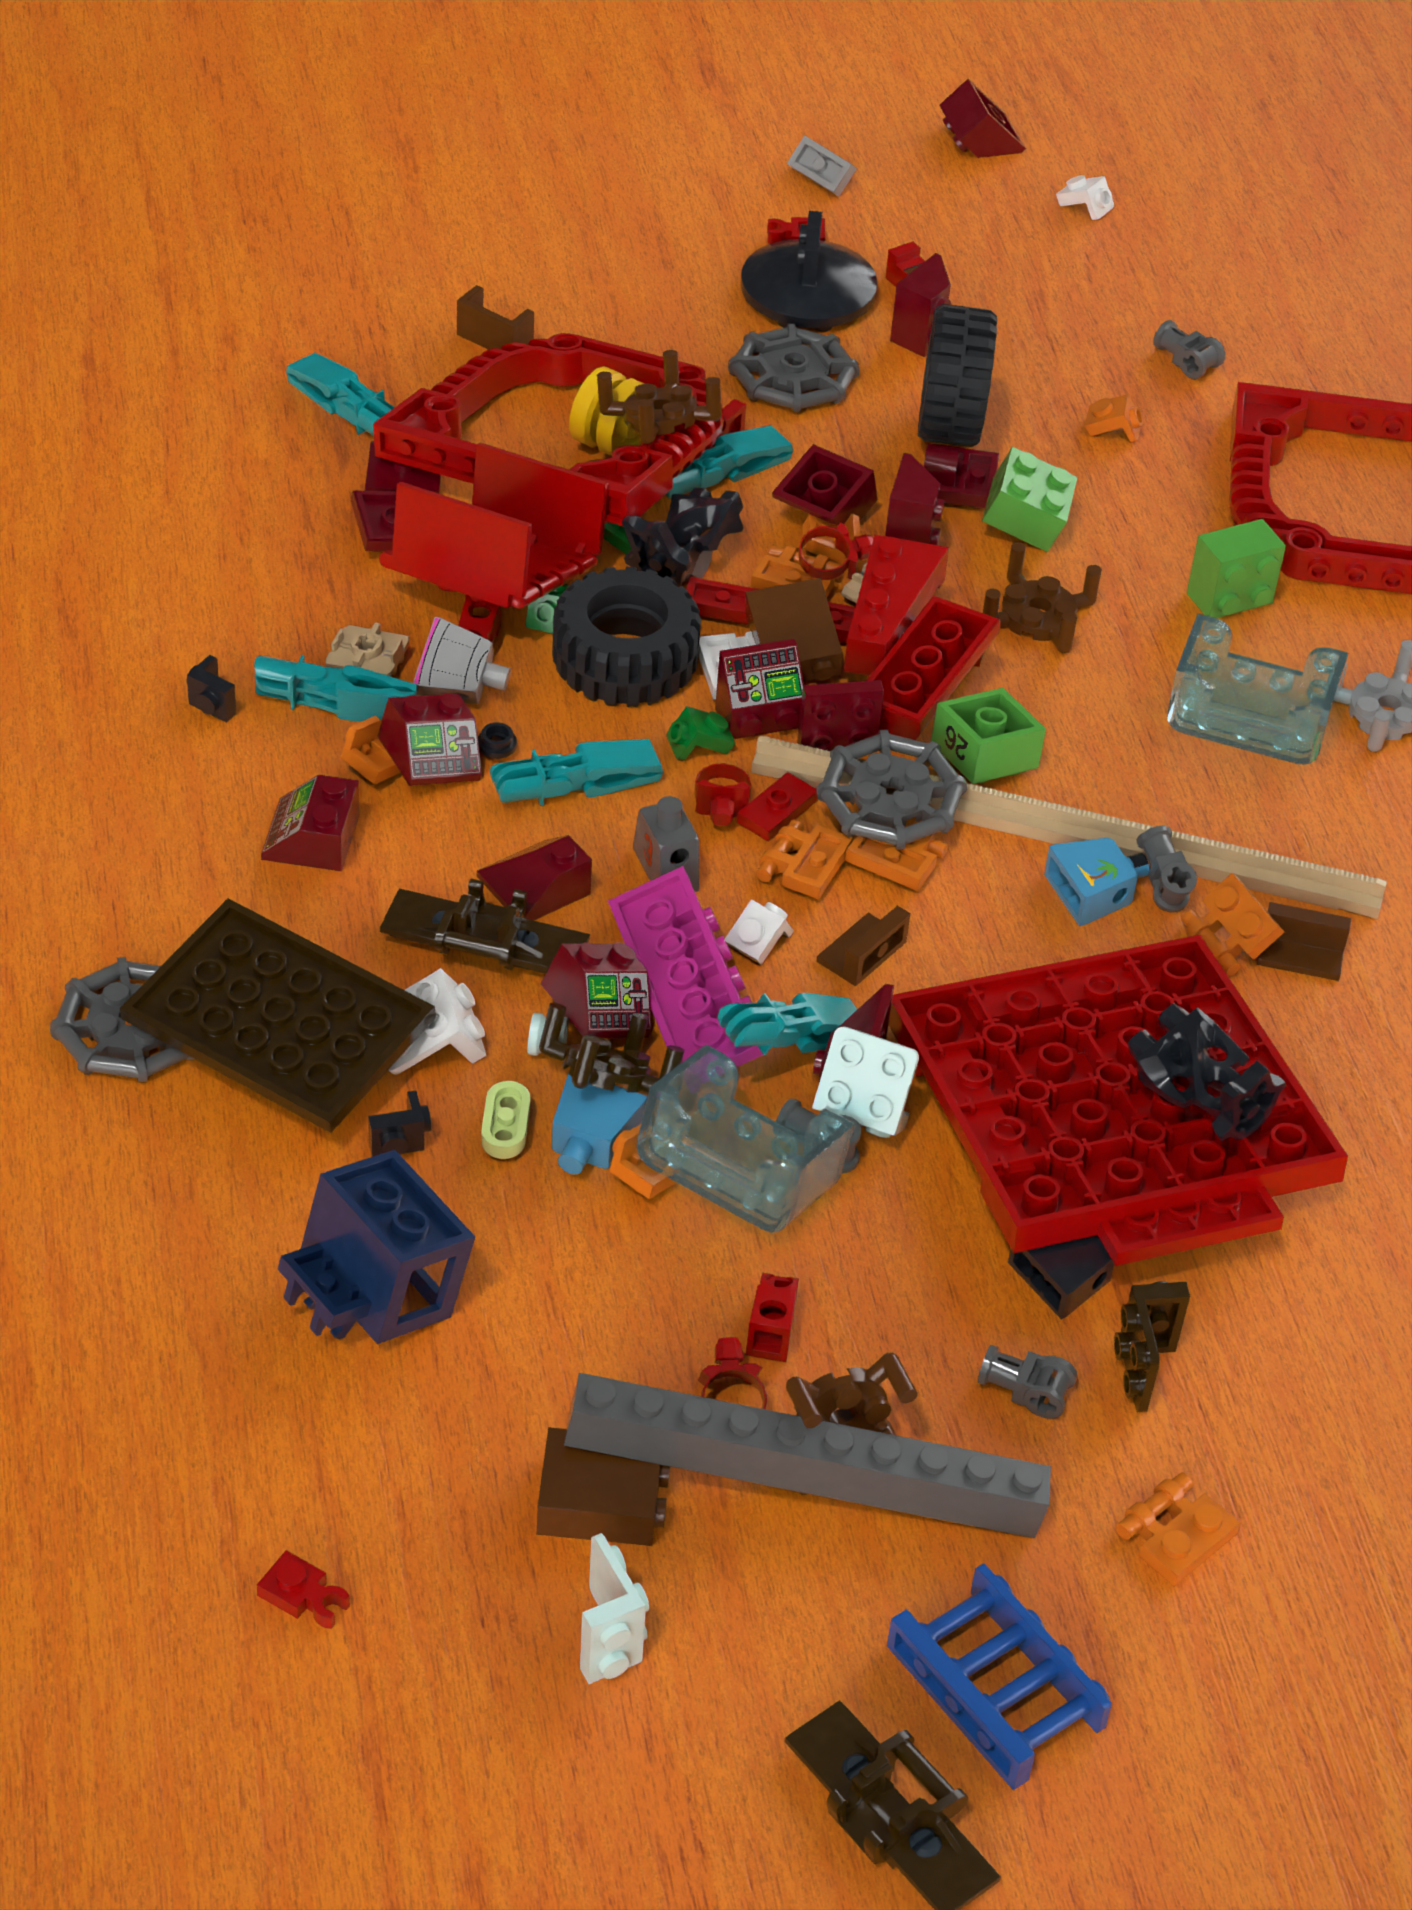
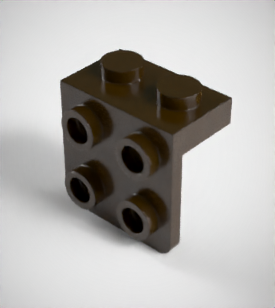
[1114,1281,1190,1412]

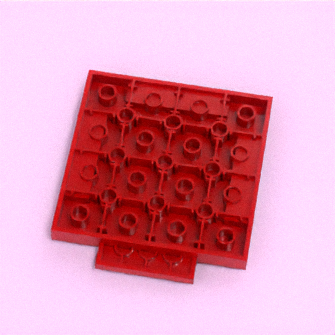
[889,935,1348,1266]

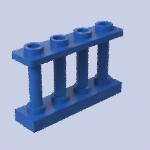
[887,1563,1112,1791]

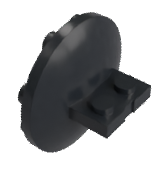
[741,211,877,332]

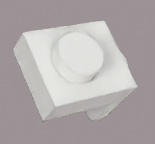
[1056,175,1114,220]
[725,899,794,965]

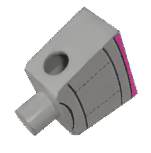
[413,616,511,704]

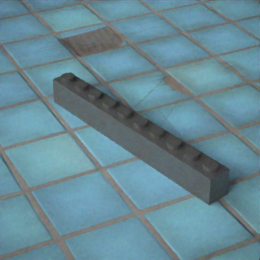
[564,1373,1051,1538]

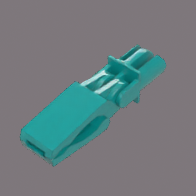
[286,353,395,436]
[665,425,793,499]
[254,655,417,722]
[489,739,663,806]
[717,993,857,1055]

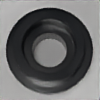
[478,722,517,759]

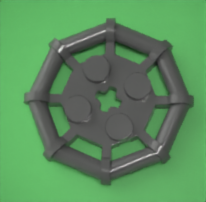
[728,324,860,412]
[816,730,967,849]
[50,957,194,1083]

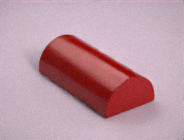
[866,596,1001,740]

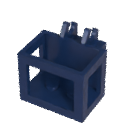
[278,1150,475,1344]

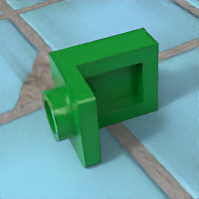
[525,583,569,634]
[666,706,736,761]

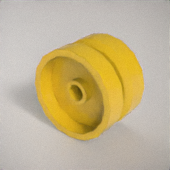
[569,366,644,456]

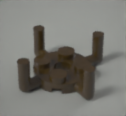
[539,1003,685,1098]

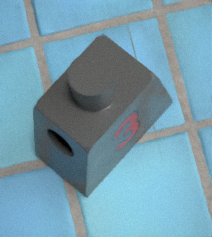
[633,796,699,892]

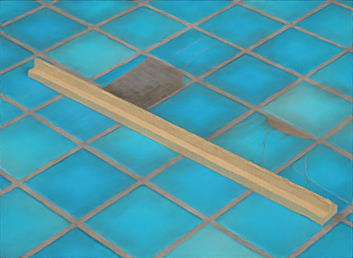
[751,736,1387,919]

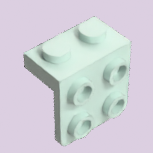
[812,1026,919,1138]
[580,1533,649,1684]

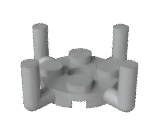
[1325,640,1412,752]

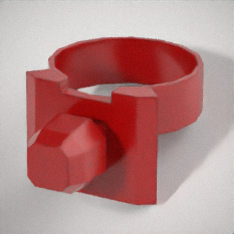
[798,522,873,580]
[694,763,751,826]
[698,1337,767,1410]

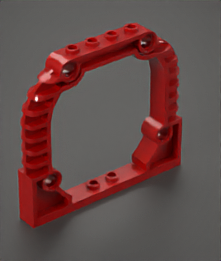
[373,333,724,526]
[1229,382,1412,594]

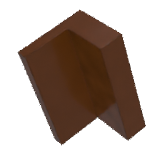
[1257,902,1351,981]
[816,905,911,986]

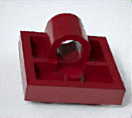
[924,443,999,508]
[797,680,884,751]

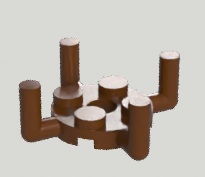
[597,350,722,444]
[983,542,1102,653]
[786,1352,918,1495]

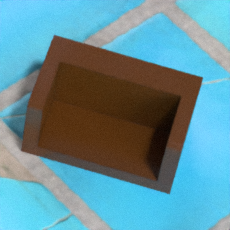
[457,285,534,350]

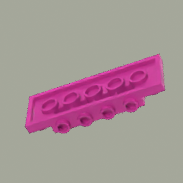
[608,866,763,1090]

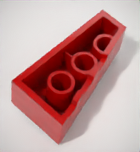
[844,534,949,676]

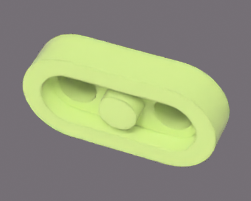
[481,1081,531,1159]

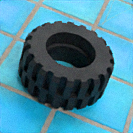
[918,304,997,447]
[552,567,701,707]

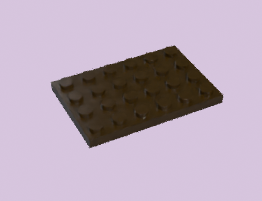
[120,898,436,1133]

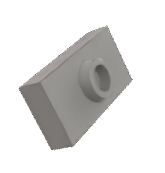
[787,135,857,197]

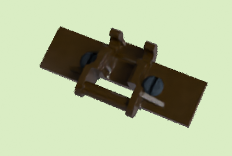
[380,878,590,973]
[785,1700,1001,1910]

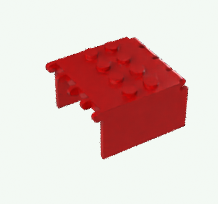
[379,442,609,609]

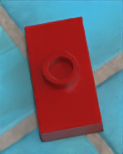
[737,772,818,841]

